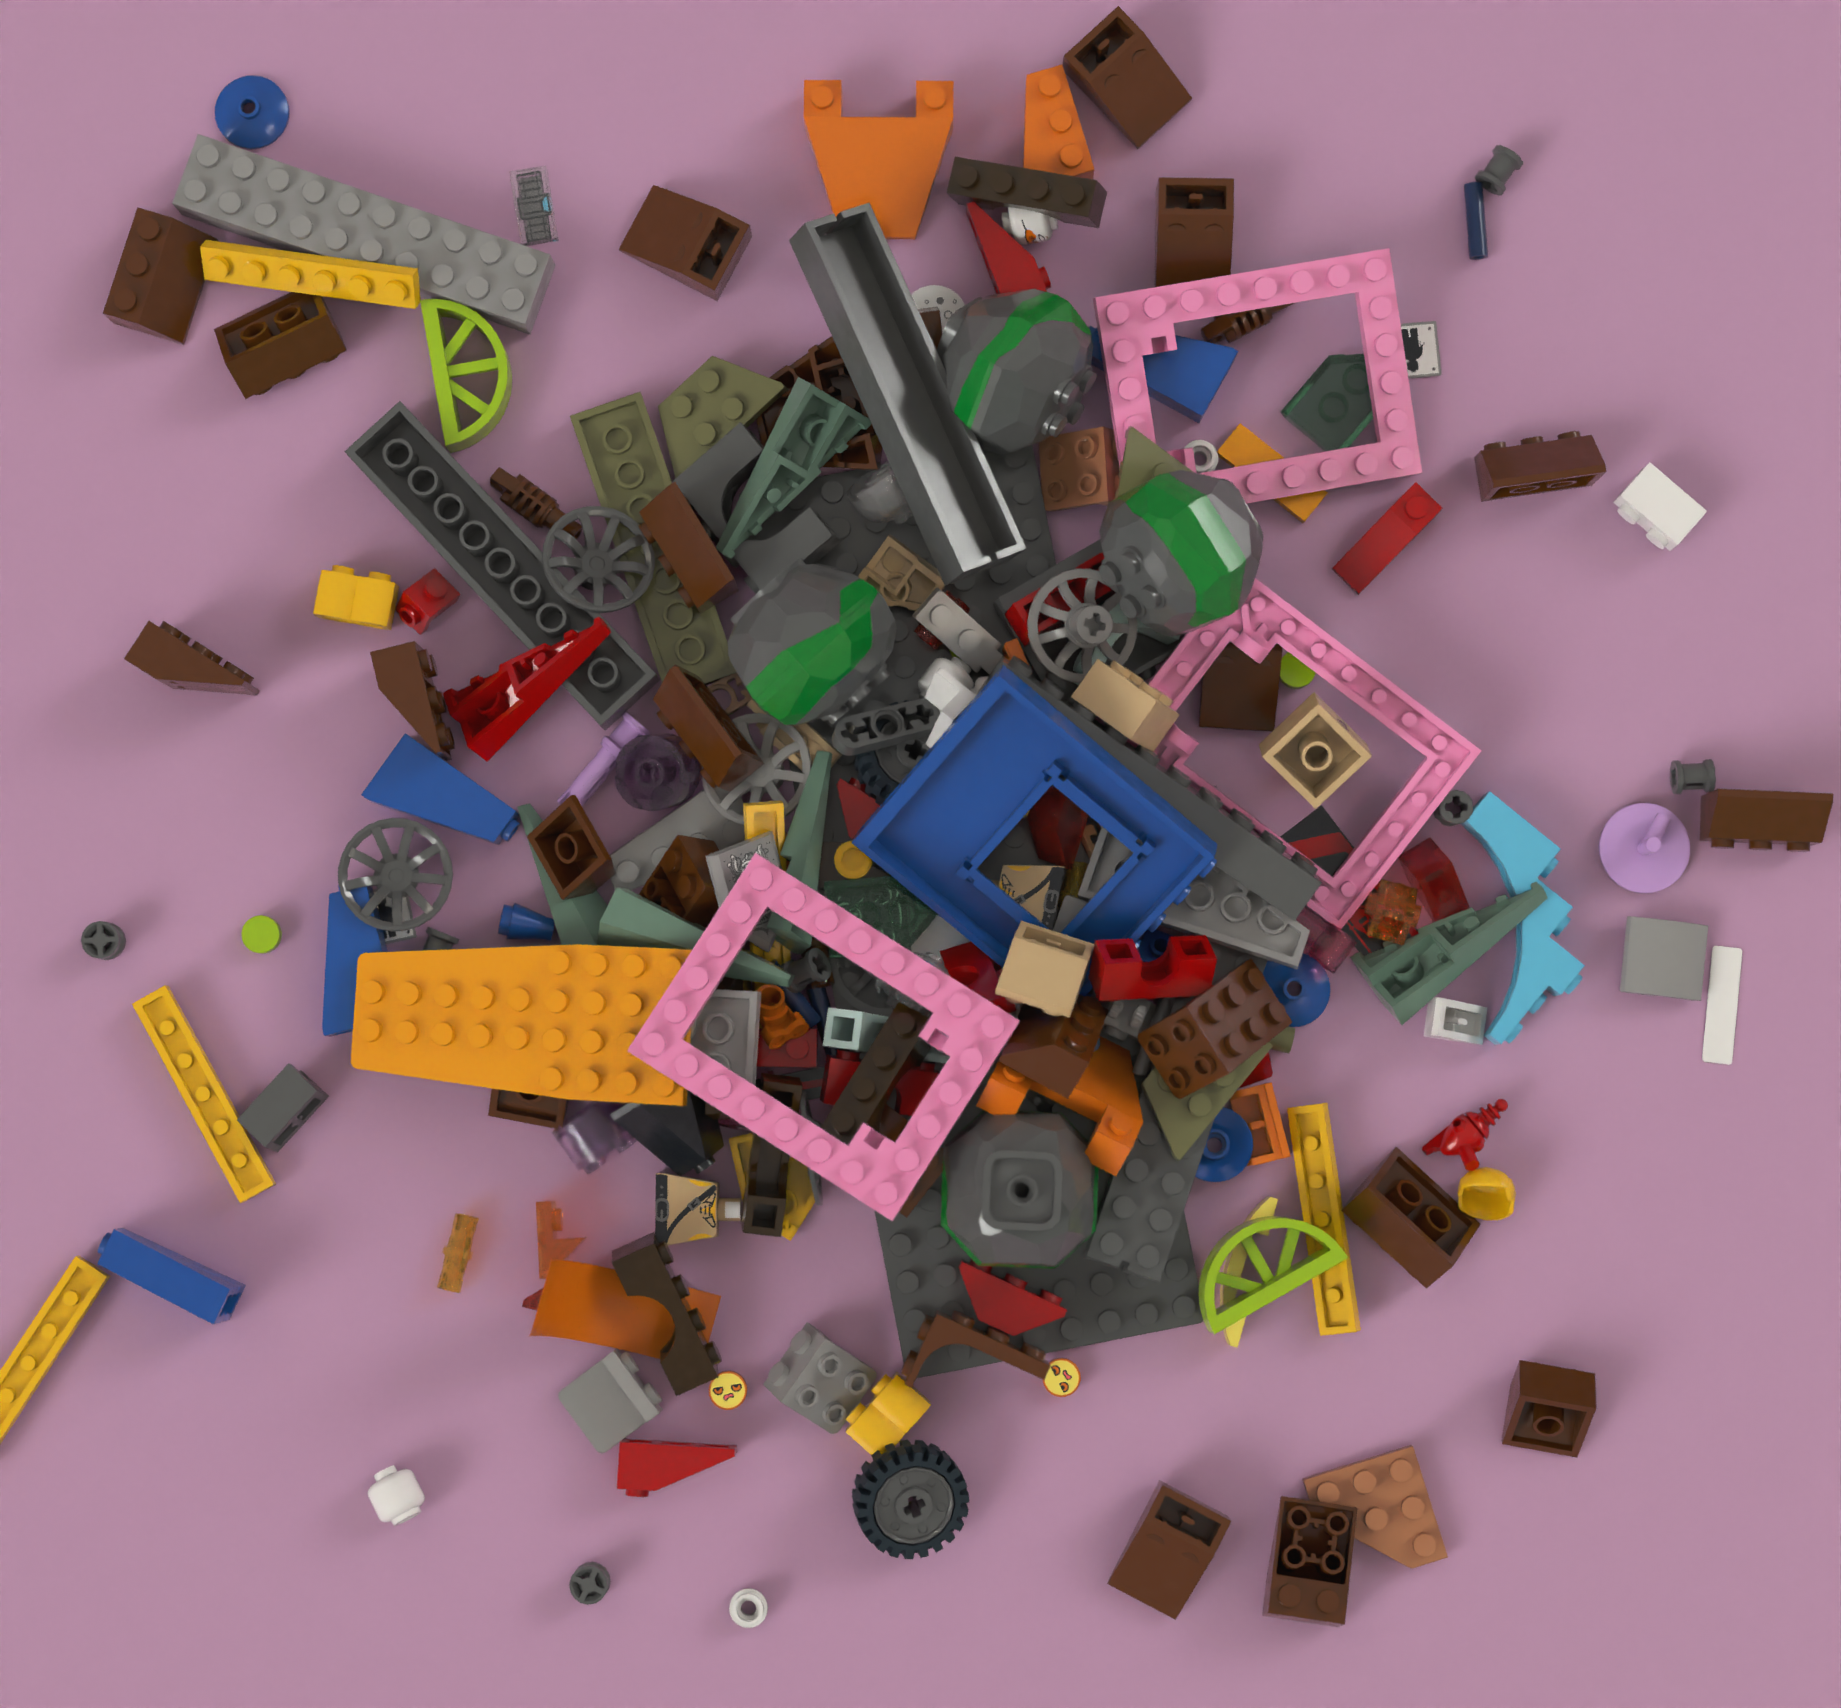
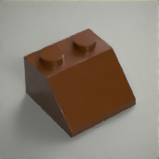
[527,795,615,900]
[1502,1360,1596,1458]

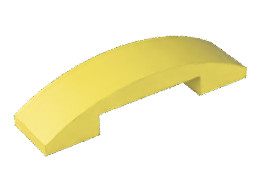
[1220,1196,1278,1348]

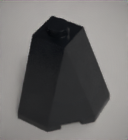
[610,1090,724,1176]

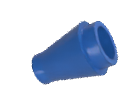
[498,903,555,941]

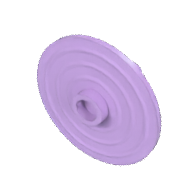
[1599,803,1690,893]

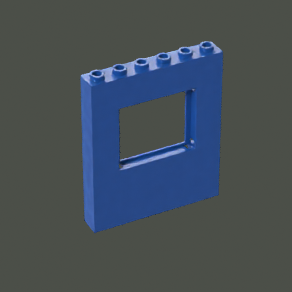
[852,665,1218,997]

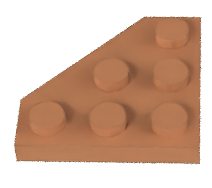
[1302,1445,1448,1569]

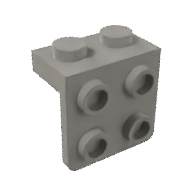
[763,1322,877,1434]
[558,1349,663,1453]

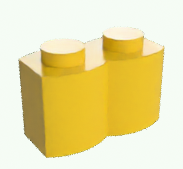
[313,565,400,630]
[845,1372,931,1455]

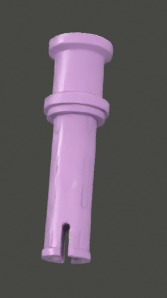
[557,711,651,807]

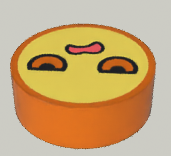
[1042,1358,1081,1397]
[709,1370,747,1410]

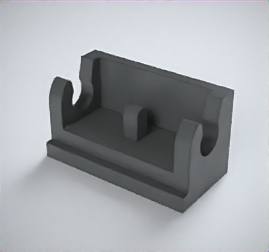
[237,1063,329,1152]

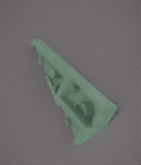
[716,377,871,558]
[767,751,832,954]
[517,804,608,945]
[1350,882,1548,1025]
[597,887,795,987]

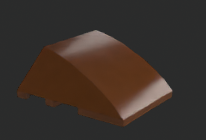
[756,336,883,470]

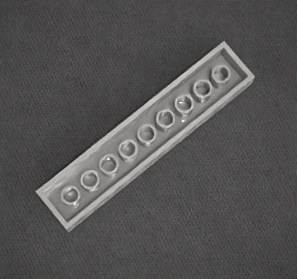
[172,134,555,334]

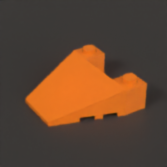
[804,80,954,239]
[976,1036,1143,1176]

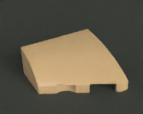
[858,534,945,611]

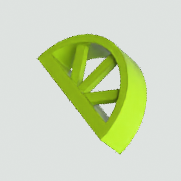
[420,299,512,453]
[1199,1216,1348,1335]

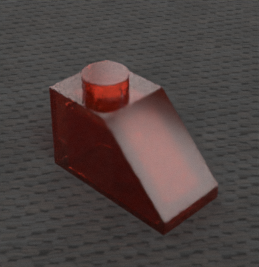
[1028,785,1089,870]
[1398,837,1470,923]

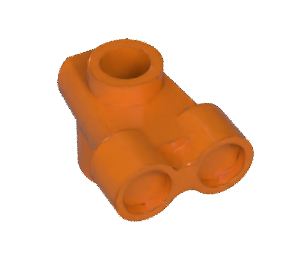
[756,984,809,1049]

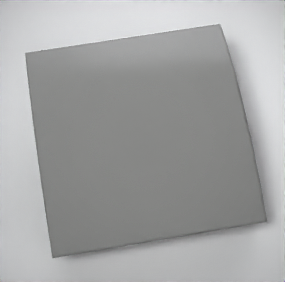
[1620,916,1708,1001]

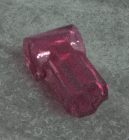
[1296,907,1357,974]

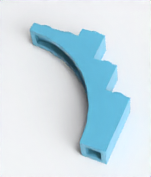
[1460,791,1585,1045]

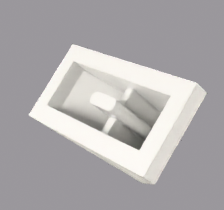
[1423,997,1487,1045]

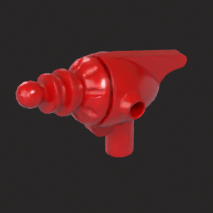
[1422,1099,1508,1171]

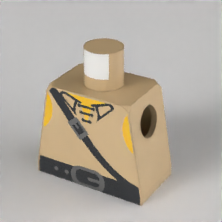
[990,865,1065,930]
[655,1173,741,1245]

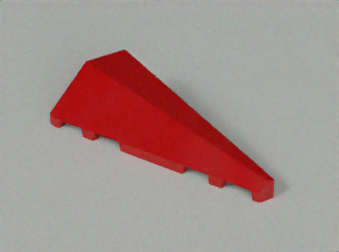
[443,617,611,762]

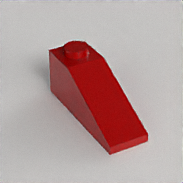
[966,201,1051,294]
[1332,482,1443,595]
[617,1439,737,1497]

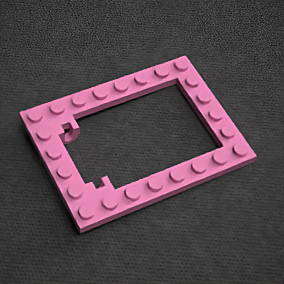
[1093,248,1422,504]
[1126,578,1481,931]
[627,853,1020,1222]

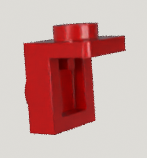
[395,568,461,635]

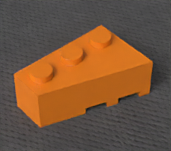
[1023,64,1095,179]

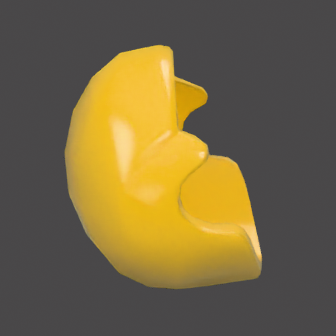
[1458,1167,1516,1221]

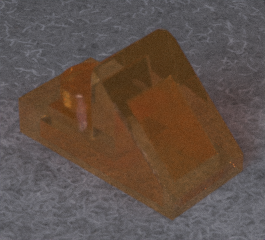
[536,1200,587,1279]

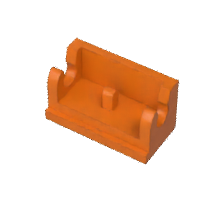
[1229,1082,1291,1166]

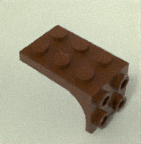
[1138,958,1293,1099]
[901,1310,1051,1388]

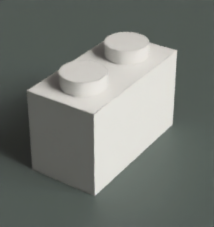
[1613,462,1707,551]

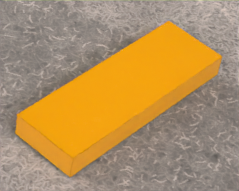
[1217,423,1328,523]

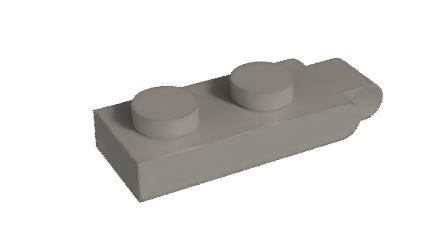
[912,587,1003,675]

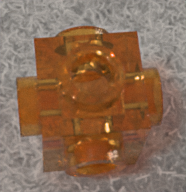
[1364,879,1422,945]

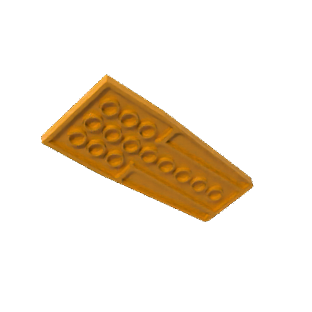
[351,944,692,1106]

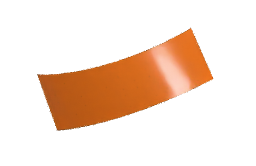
[530,1259,721,1359]

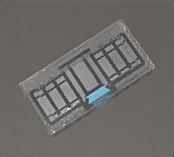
[509,165,559,246]

